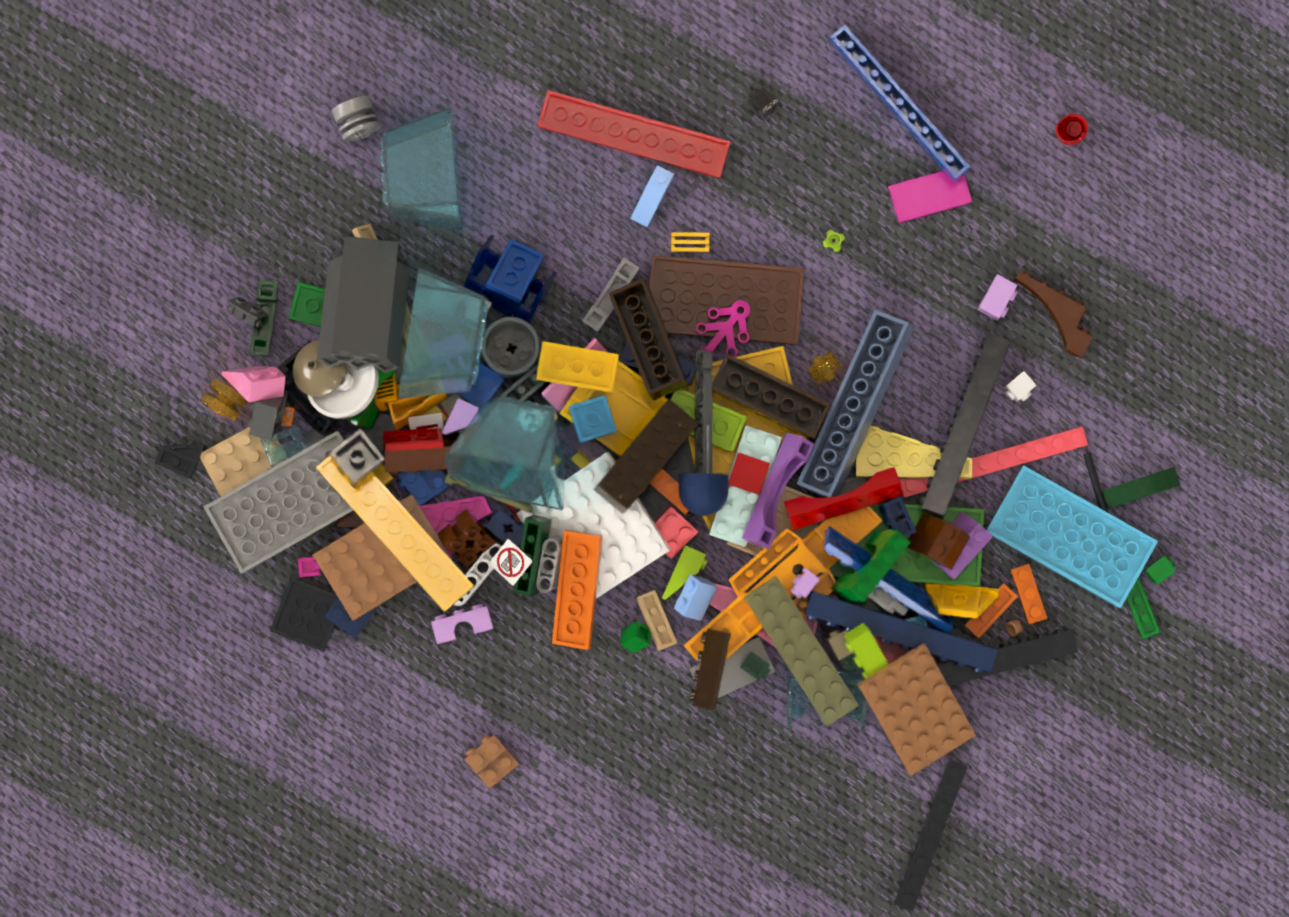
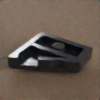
[155,444,206,479]

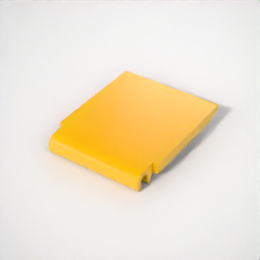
[559,350,668,456]

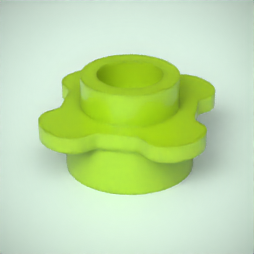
[823,230,845,252]

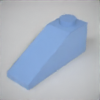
[630,165,674,227]

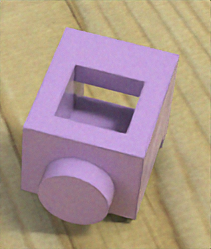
[790,567,820,599]

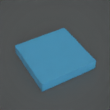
[568,395,617,443]

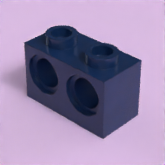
[878,496,917,537]

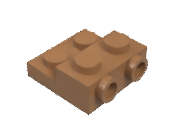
[464,734,519,789]

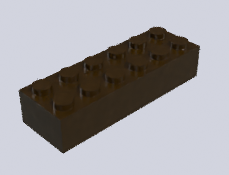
[608,278,689,400]
[712,354,831,441]
[593,399,699,514]

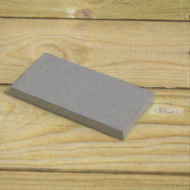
[689,637,775,698]

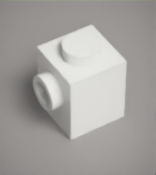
[1004,371,1036,402]

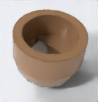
[1006,620,1023,637]

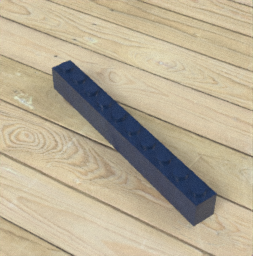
[804,591,998,674]

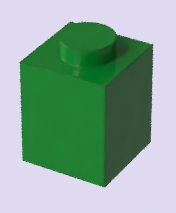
[1143,556,1176,585]

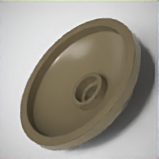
[293,340,346,397]

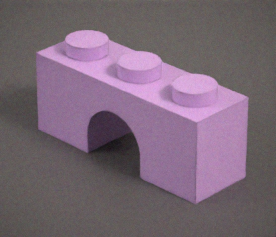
[431,604,494,644]

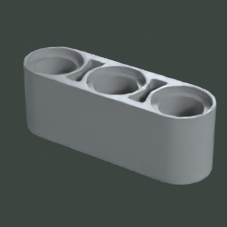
[536,536,563,593]

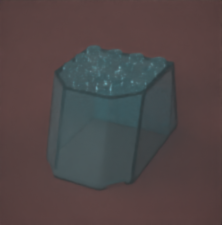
[380,108,463,231]
[398,269,488,398]
[444,397,565,510]

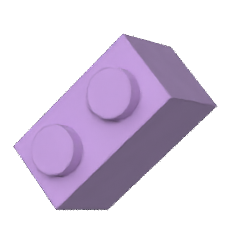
[977,274,1018,320]

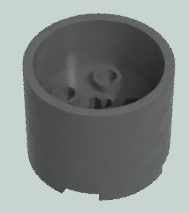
[481,317,541,380]

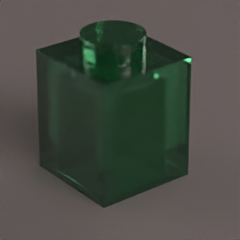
[740,652,771,681]

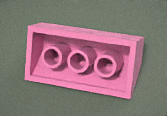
[541,338,608,413]

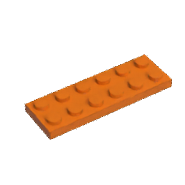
[552,530,602,650]

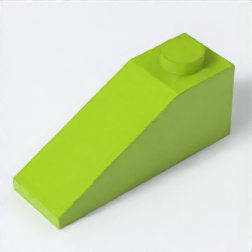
[662,545,708,600]

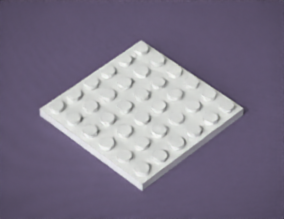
[516,452,671,599]

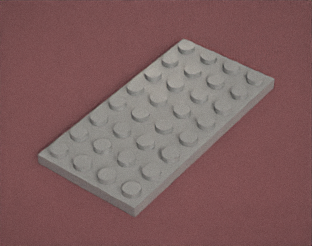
[204,431,354,574]

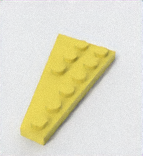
[856,426,972,479]

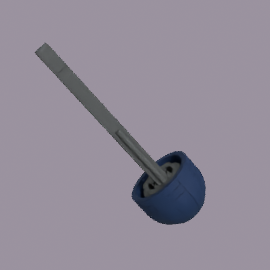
[678,350,729,516]

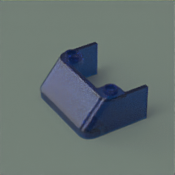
[464,234,557,323]

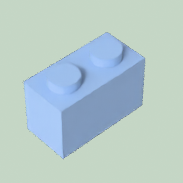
[674,574,717,621]

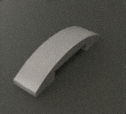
[582,258,640,332]

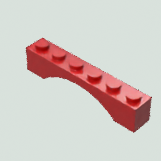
[784,467,903,530]

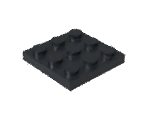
[270,578,338,652]

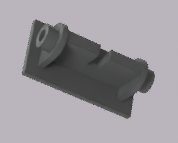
[227,297,268,328]

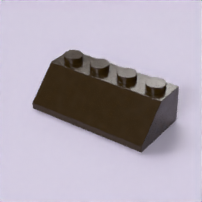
[690,629,731,711]

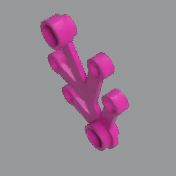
[696,300,750,357]

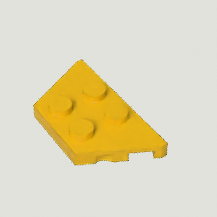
[925,583,999,618]

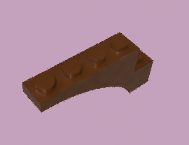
[1013,271,1093,359]

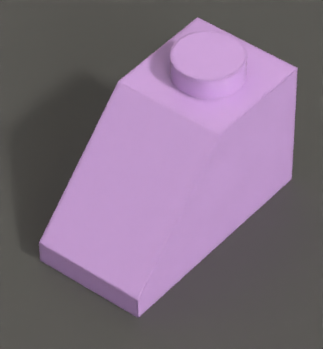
[442,398,481,436]

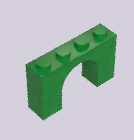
[831,530,910,601]

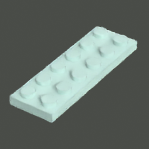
[709,425,782,547]

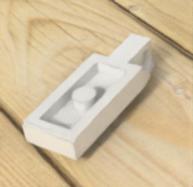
[867,587,908,616]

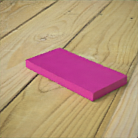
[888,171,972,223]

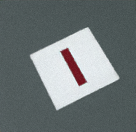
[408,413,444,433]

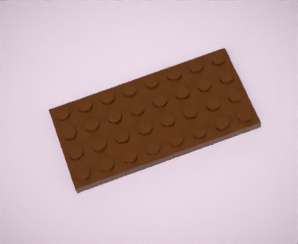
[649,255,804,345]

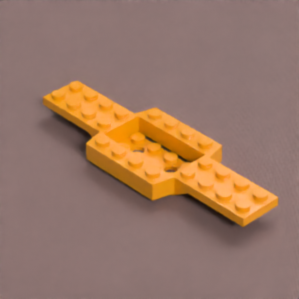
[684,506,882,664]

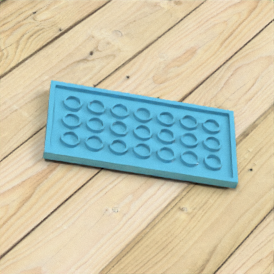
[987,465,1158,608]

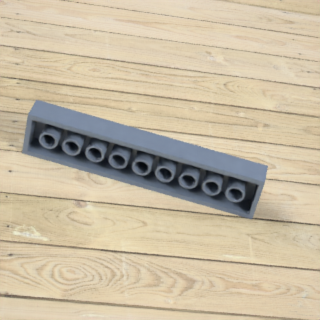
[797,310,914,498]

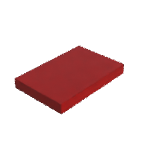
[383,428,444,451]

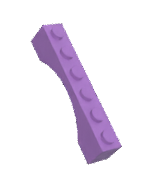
[742,433,814,549]

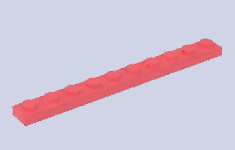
[900,427,1088,498]

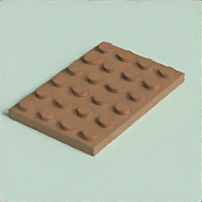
[313,494,452,621]
[857,643,976,776]

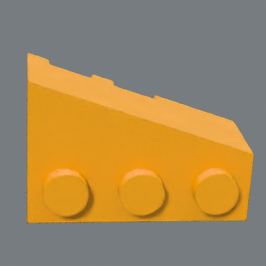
[388,373,447,430]

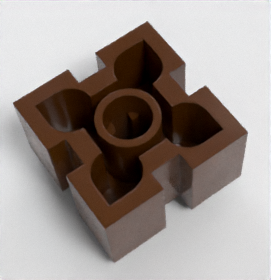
[437,509,496,567]

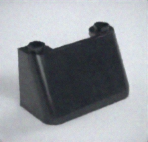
[277,341,339,434]

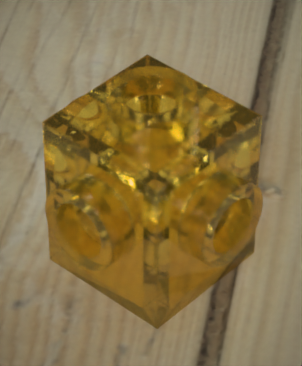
[807,351,842,384]

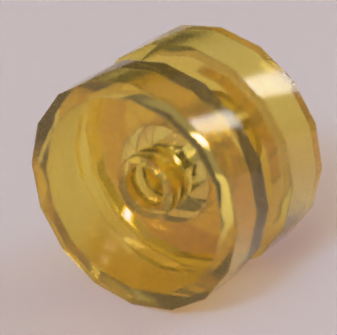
[200,377,248,422]

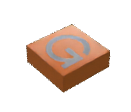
[281,407,295,427]

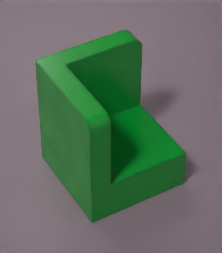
[620,621,651,653]

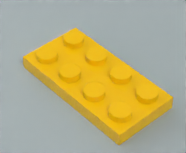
[536,341,619,392]

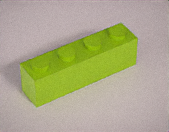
[844,623,889,679]

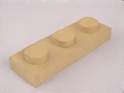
[636,590,677,651]

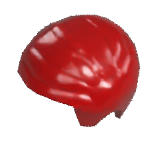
[1056,114,1088,145]

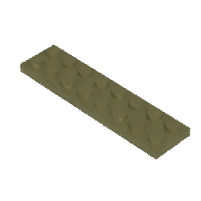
[743,576,859,727]

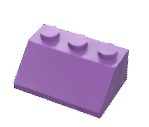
[930,512,993,580]

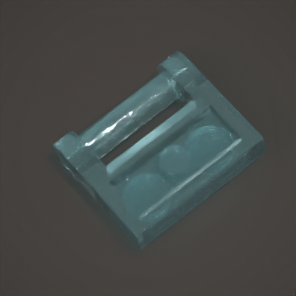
[261,425,306,468]

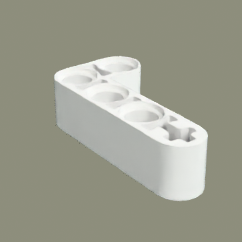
[454,544,502,606]

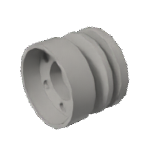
[332,96,380,142]

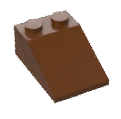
[907,513,970,570]

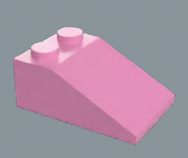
[222,366,286,402]

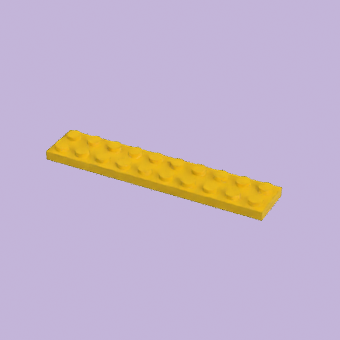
[316,456,474,612]

